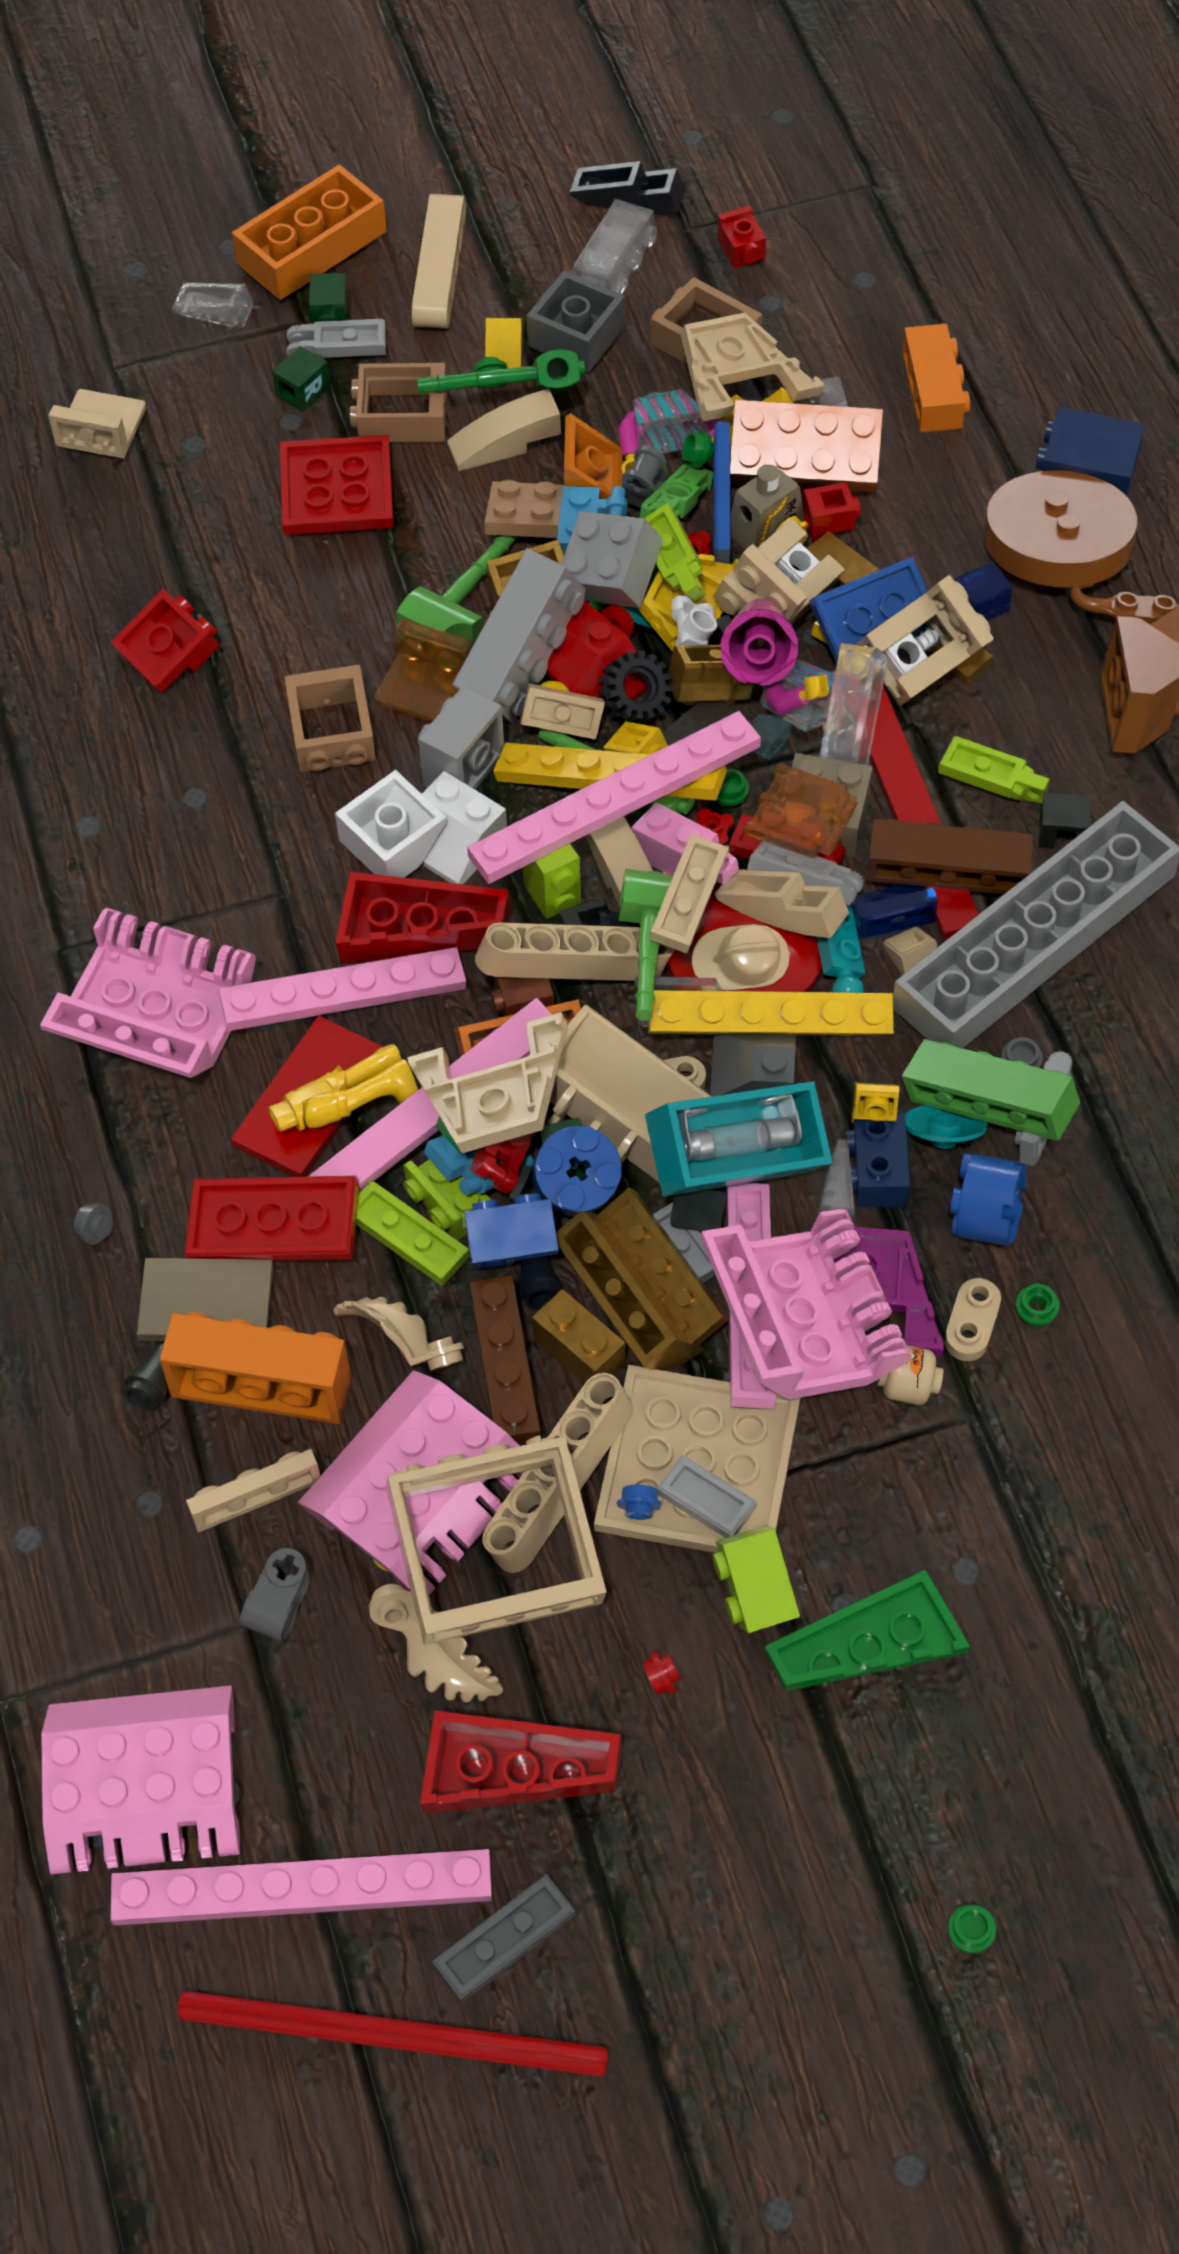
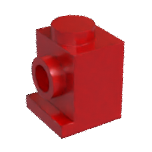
[717,205,766,268]
[803,482,861,542]

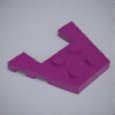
[834,1227,944,1357]

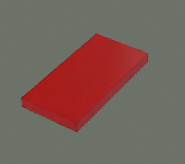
[231,1016,383,1177]
[184,1175,360,1261]

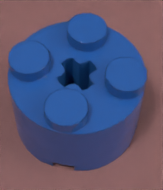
[533,1126,621,1216]
[950,1153,1027,1246]

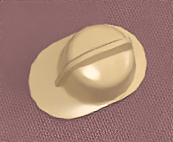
[692,924,790,991]

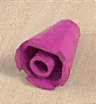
[720,598,799,686]

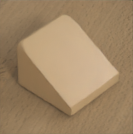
[882,927,938,975]

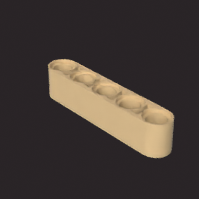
[412,194,466,329]
[475,923,674,981]
[482,1373,632,1573]

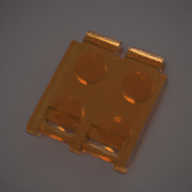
[742,763,858,859]

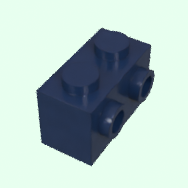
[845,1113,910,1207]

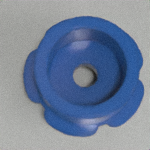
[617,1485,661,1520]

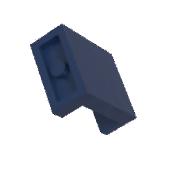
[1035,407,1145,496]

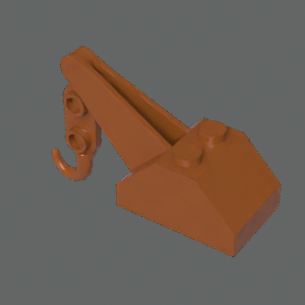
[1070,584,1179,753]

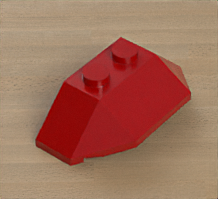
[546,600,647,702]

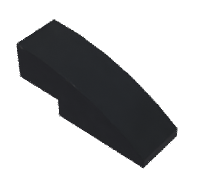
[570,161,685,215]

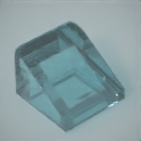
[751,714,792,760]

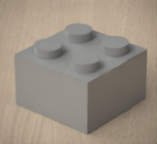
[561,511,663,608]
[418,686,504,790]

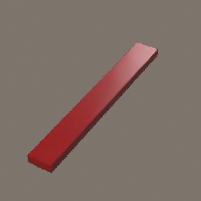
[844,679,979,941]

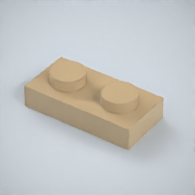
[520,683,605,740]

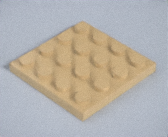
[594,1365,800,1553]

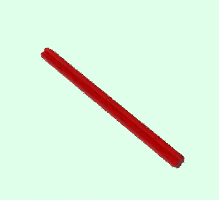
[178,1991,608,2077]

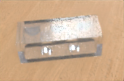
[572,199,657,294]
[820,643,888,765]

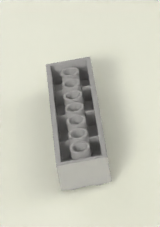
[893,801,1179,1048]

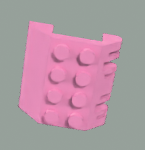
[40,908,256,1078]
[700,1209,911,1400]
[298,1370,524,1595]
[41,1685,240,1875]

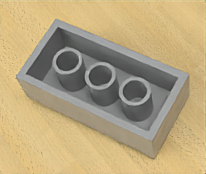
[452,548,586,724]

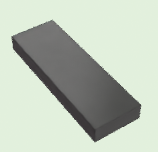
[432,1874,576,2004]

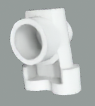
[672,596,717,646]

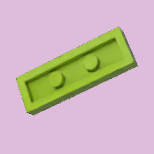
[356,1180,470,1286]

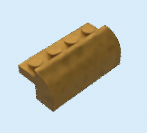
[556,1188,729,1371]

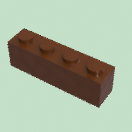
[867,819,1033,894]
[470,1275,541,1446]

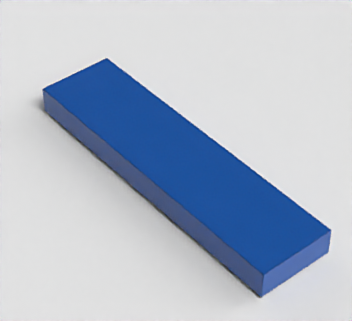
[713,422,730,564]

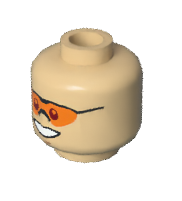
[877,1345,944,1406]

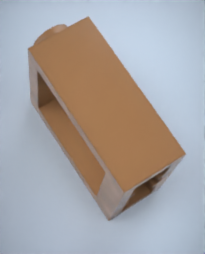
[650,277,762,364]
[350,363,447,442]
[284,664,376,772]

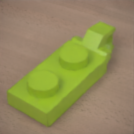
[644,503,706,603]
[938,736,1049,804]

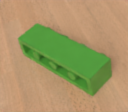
[902,1039,1080,1141]

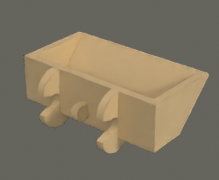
[547,1005,712,1182]

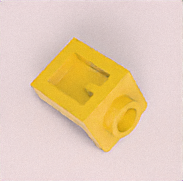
[604,721,668,755]

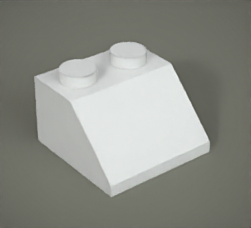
[335,770,447,878]
[421,771,507,884]

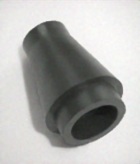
[124,1344,168,1410]

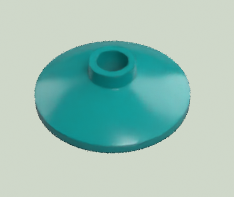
[905,1105,987,1149]

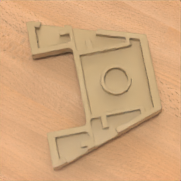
[681,312,825,421]
[407,1012,567,1153]

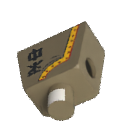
[730,464,804,550]

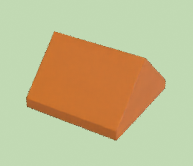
[564,413,623,499]

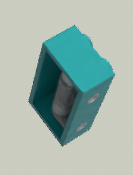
[645,1081,833,1197]

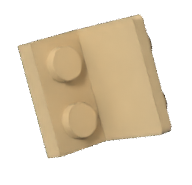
[48,389,146,459]

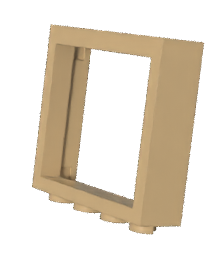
[386,1435,607,1645]

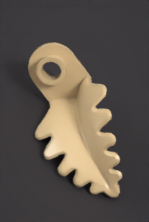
[333,1297,464,1371]
[369,1584,503,1703]

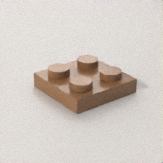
[485,480,565,538]

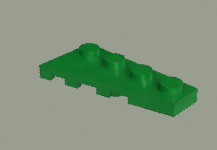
[764,1570,970,1692]

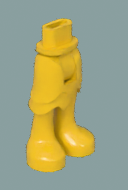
[268,1044,418,1132]

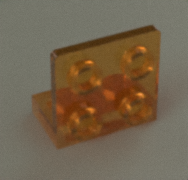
[374,618,472,722]

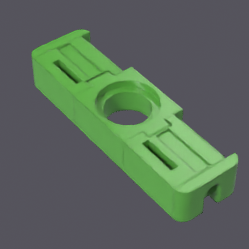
[639,463,713,519]

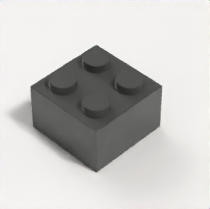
[527,271,625,373]

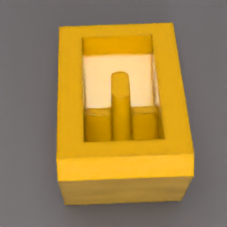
[485,318,525,368]

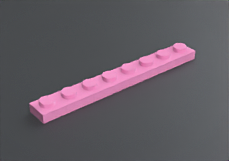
[467,711,761,884]
[111,1849,492,1925]

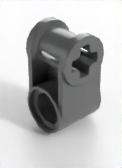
[622,445,667,508]
[239,1548,310,1642]

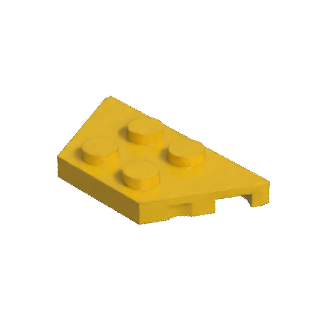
[638,554,739,652]

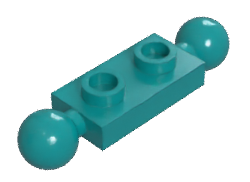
[816,906,866,993]

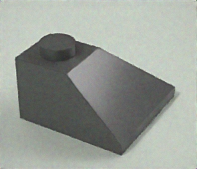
[710,1034,796,1096]

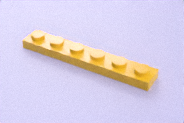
[493,743,727,801]
[648,990,894,1036]

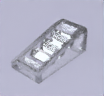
[172,283,254,327]
[817,1139,855,1220]

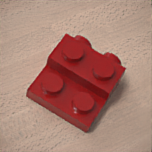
[111,589,220,693]

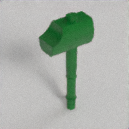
[417,349,585,393]

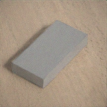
[657,1455,757,1538]

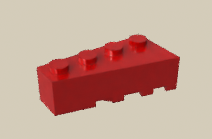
[335,872,512,964]
[420,1711,623,1814]

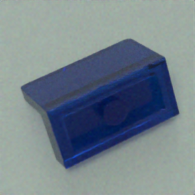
[846,884,938,941]

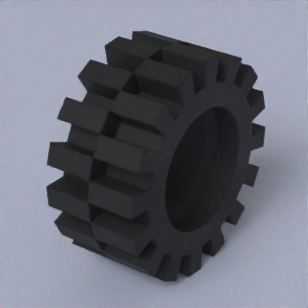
[598,650,673,724]

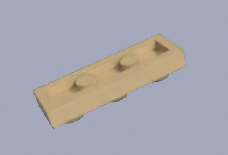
[649,834,729,953]
[186,1449,320,1533]

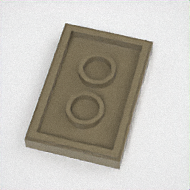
[137,1258,274,1341]

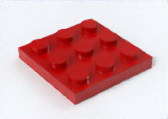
[280,435,394,535]

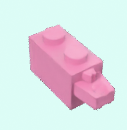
[631,802,739,885]

